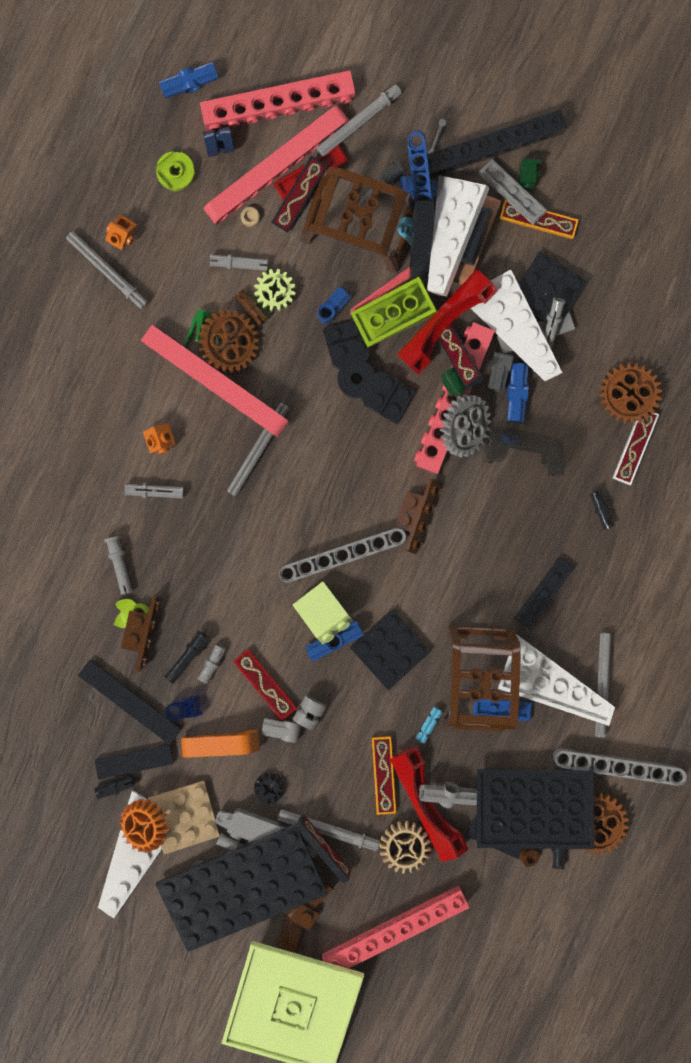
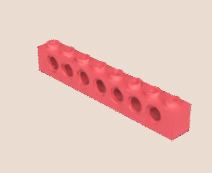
[200,71,355,131]
[414,322,495,475]
[322,885,469,969]

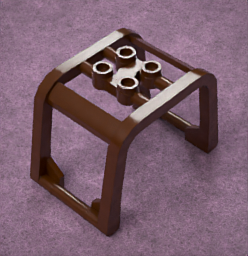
[299,167,413,273]
[443,626,521,732]

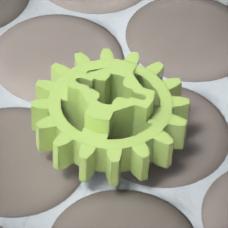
[254,269,296,311]

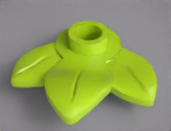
[114,599,149,628]

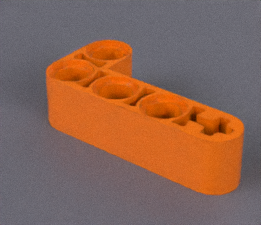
[181,730,260,757]

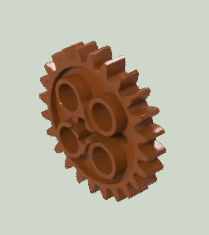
[198,309,259,373]
[599,362,662,425]
[580,792,629,856]

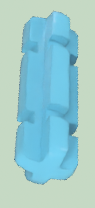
[416,707,442,743]

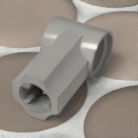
[261,718,301,743]

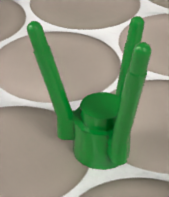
[183,310,214,348]

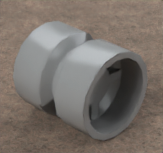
[293,695,327,731]

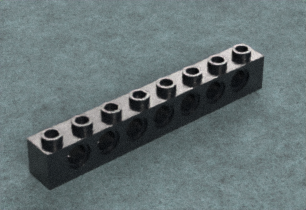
[414,109,567,180]

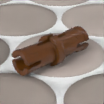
[234,290,268,326]

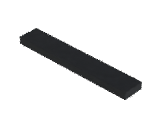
[78,660,181,745]

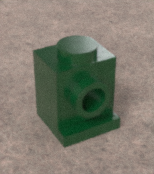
[518,159,541,190]

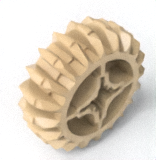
[379,821,431,874]

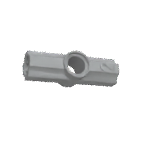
[419,782,477,808]

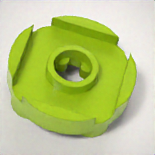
[156,151,195,192]

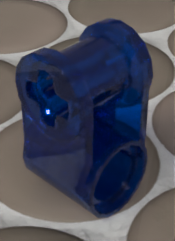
[165,695,203,721]

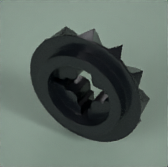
[254,773,285,804]

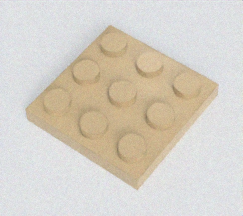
[148,781,220,855]

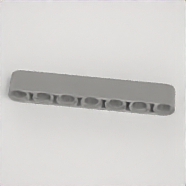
[279,528,406,582]
[552,748,687,786]

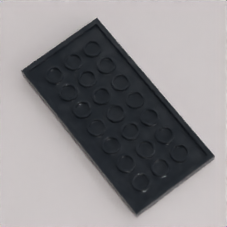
[155,824,328,952]

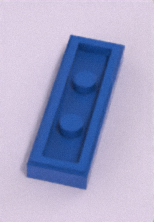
[473,699,532,721]

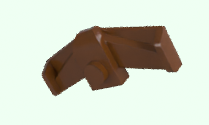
[278,881,334,953]

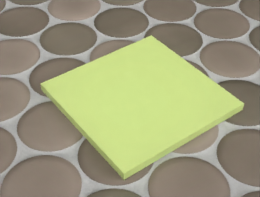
[221,941,364,1063]

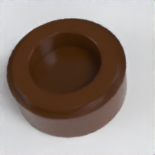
[519,848,539,867]

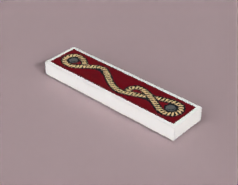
[612,413,659,485]

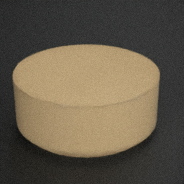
[241,207,260,227]

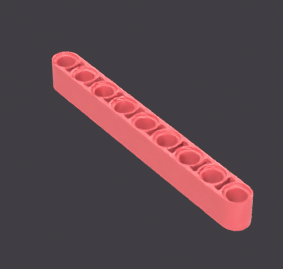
[203,105,350,225]
[141,325,289,437]

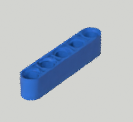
[408,130,435,223]

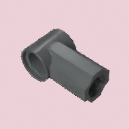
[487,352,513,392]

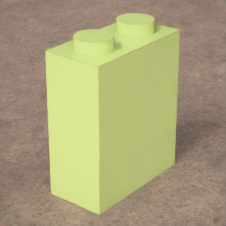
[293,582,353,645]

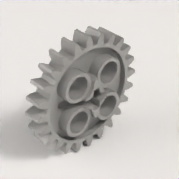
[440,394,491,457]

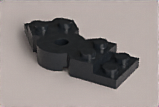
[323,321,415,425]

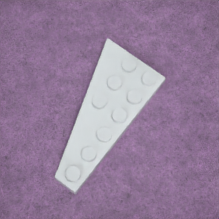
[427,175,489,297]
[471,270,562,382]
[498,634,615,726]
[98,790,162,918]

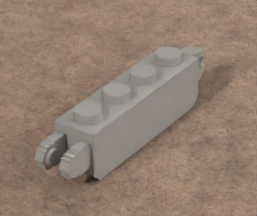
[215,808,317,858]

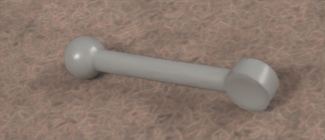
[428,119,446,154]

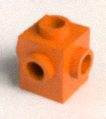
[105,214,137,250]
[143,423,176,455]

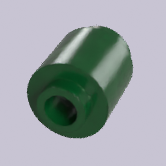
[441,368,466,398]

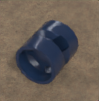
[203,127,235,157]

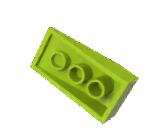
[351,277,437,347]

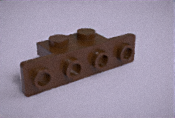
[395,478,441,554]
[121,595,160,672]

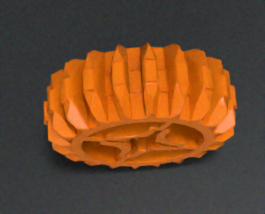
[119,799,170,853]

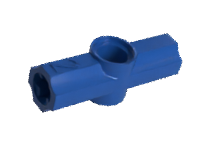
[159,62,219,99]
[507,363,529,423]
[305,621,364,662]

